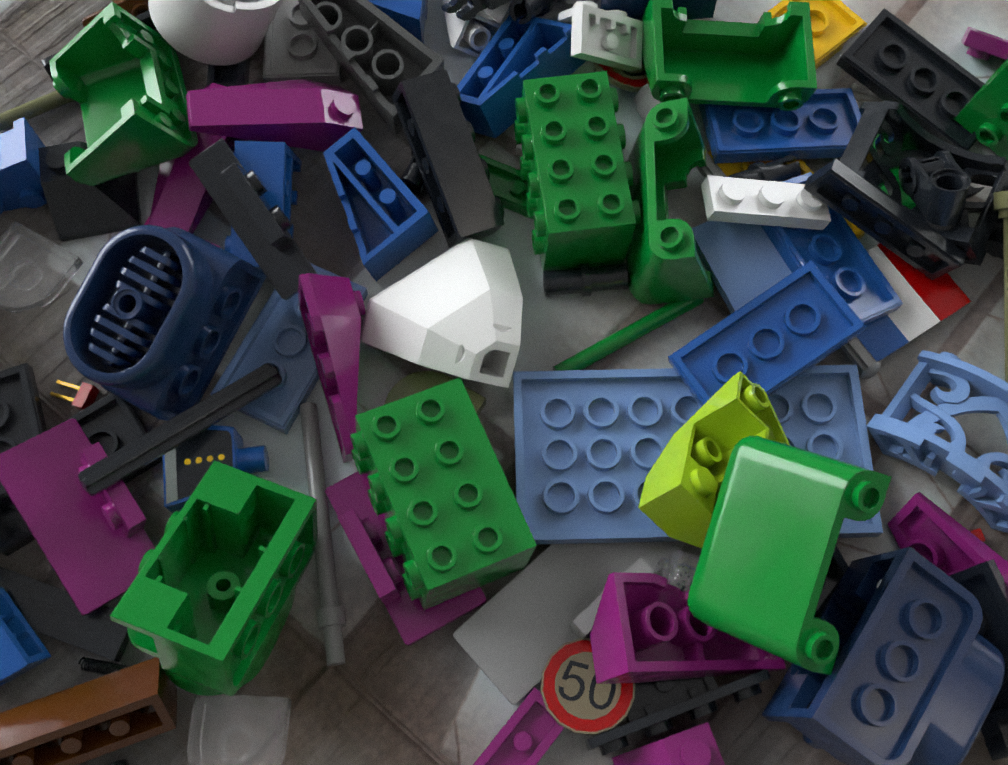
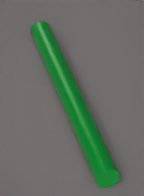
[553,298,704,371]

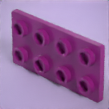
[0,418,155,616]
[325,471,486,646]

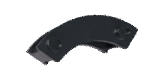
[840,100,1008,266]

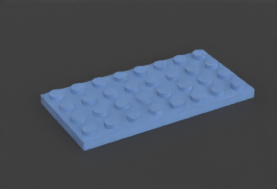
[513,365,883,544]

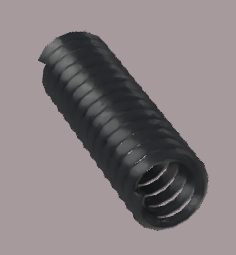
[78,657,127,675]

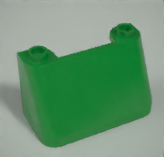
[641,0,817,111]
[49,1,198,186]
[626,97,714,305]
[687,436,892,675]

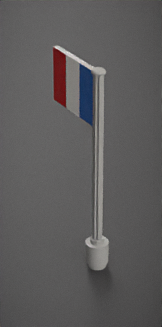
[634,83,972,379]

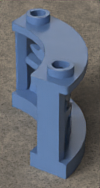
[866,350,1008,533]

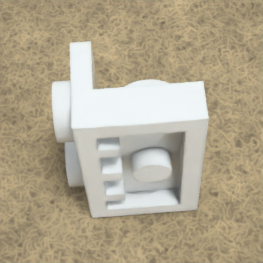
[558,1,643,72]

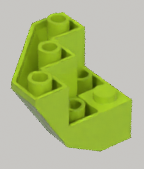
[638,371,790,548]

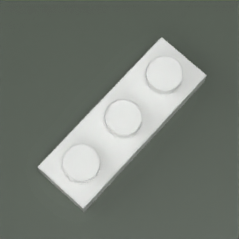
[701,175,831,230]

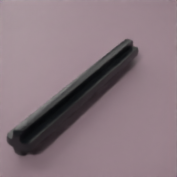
[78,363,282,496]

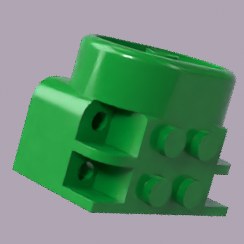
[110,460,318,697]

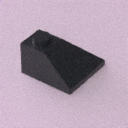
[38,141,142,242]

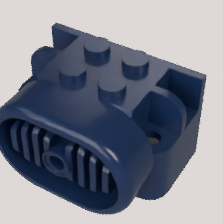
[63,225,267,421]
[762,547,1005,765]

